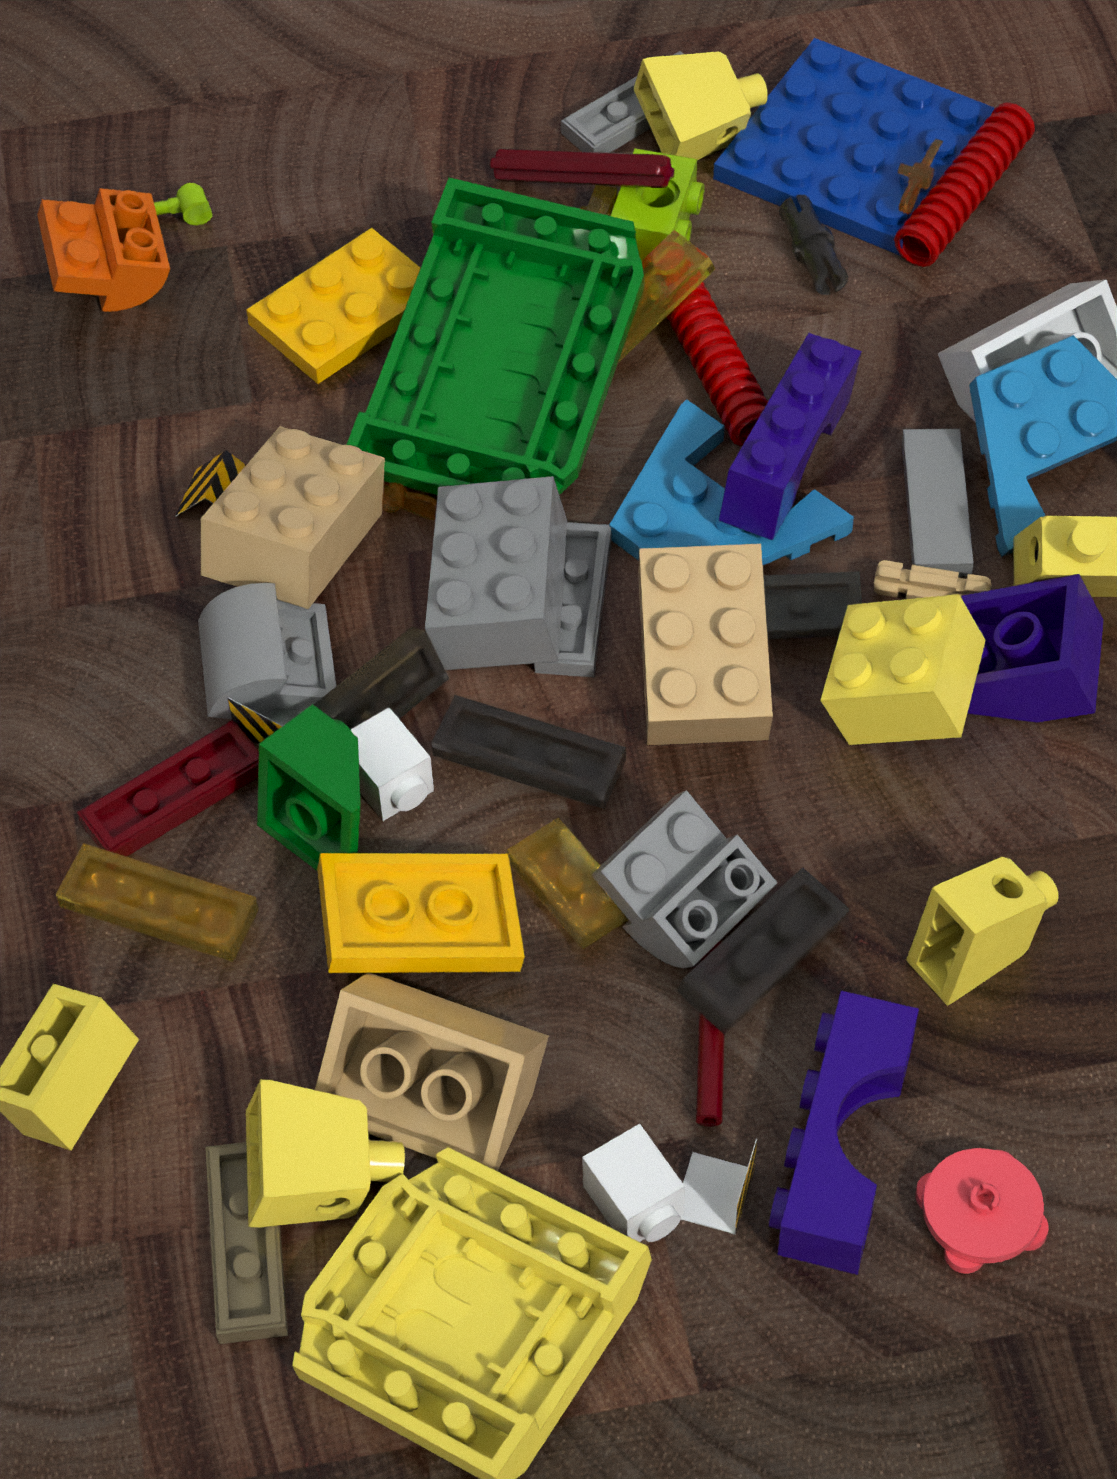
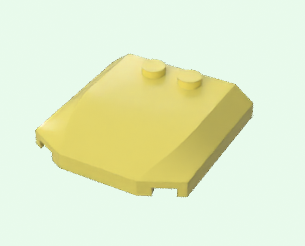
[292,1147,652,1479]

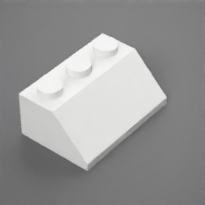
[937,280,1117,423]

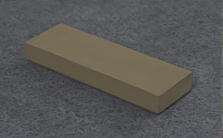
[206,1142,288,1344]

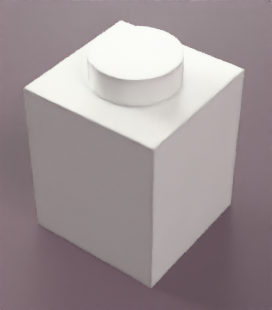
[351,708,434,821]
[582,1124,685,1242]

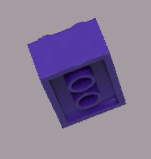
[961,574,1104,723]

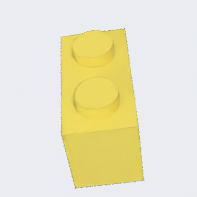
[0,984,139,1151]

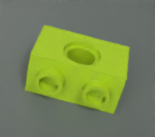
[610,148,704,271]

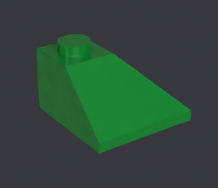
[257,704,361,872]

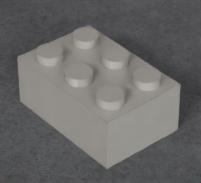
[425,476,567,671]

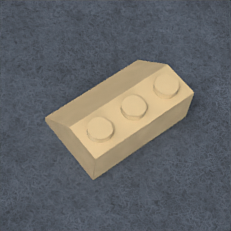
[315,973,549,1172]

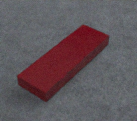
[77,720,259,866]

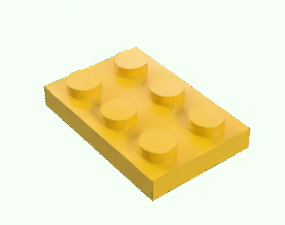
[246,228,421,384]
[317,853,525,973]

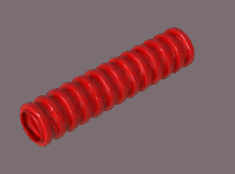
[894,102,1035,267]
[651,260,768,446]

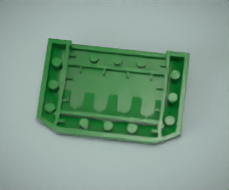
[346,177,645,495]

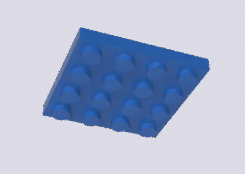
[713,38,995,256]

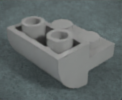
[198,583,338,719]
[592,790,777,968]

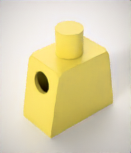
[633,52,768,160]
[1013,516,1117,597]
[906,857,1059,1006]
[246,1079,405,1228]

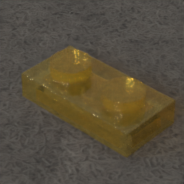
[507,818,629,949]

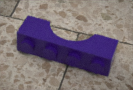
[719,333,862,540]
[769,991,919,1275]

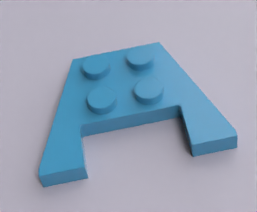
[969,335,1117,557]
[609,400,854,565]

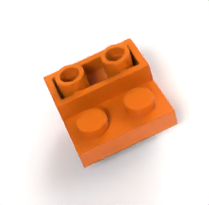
[37,188,170,312]

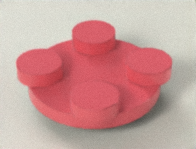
[915,1148,1049,1274]

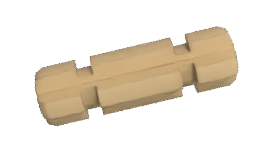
[874,560,991,599]

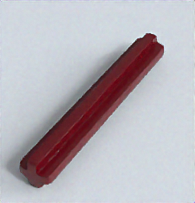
[490,149,675,188]

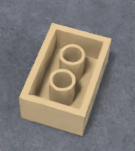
[201,426,385,609]
[638,544,773,745]

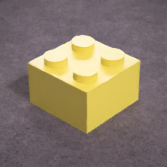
[820,594,986,745]

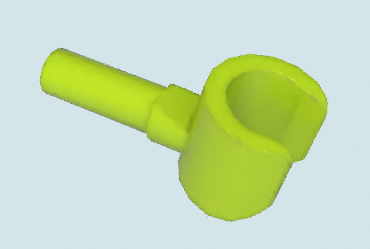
[154,183,212,226]

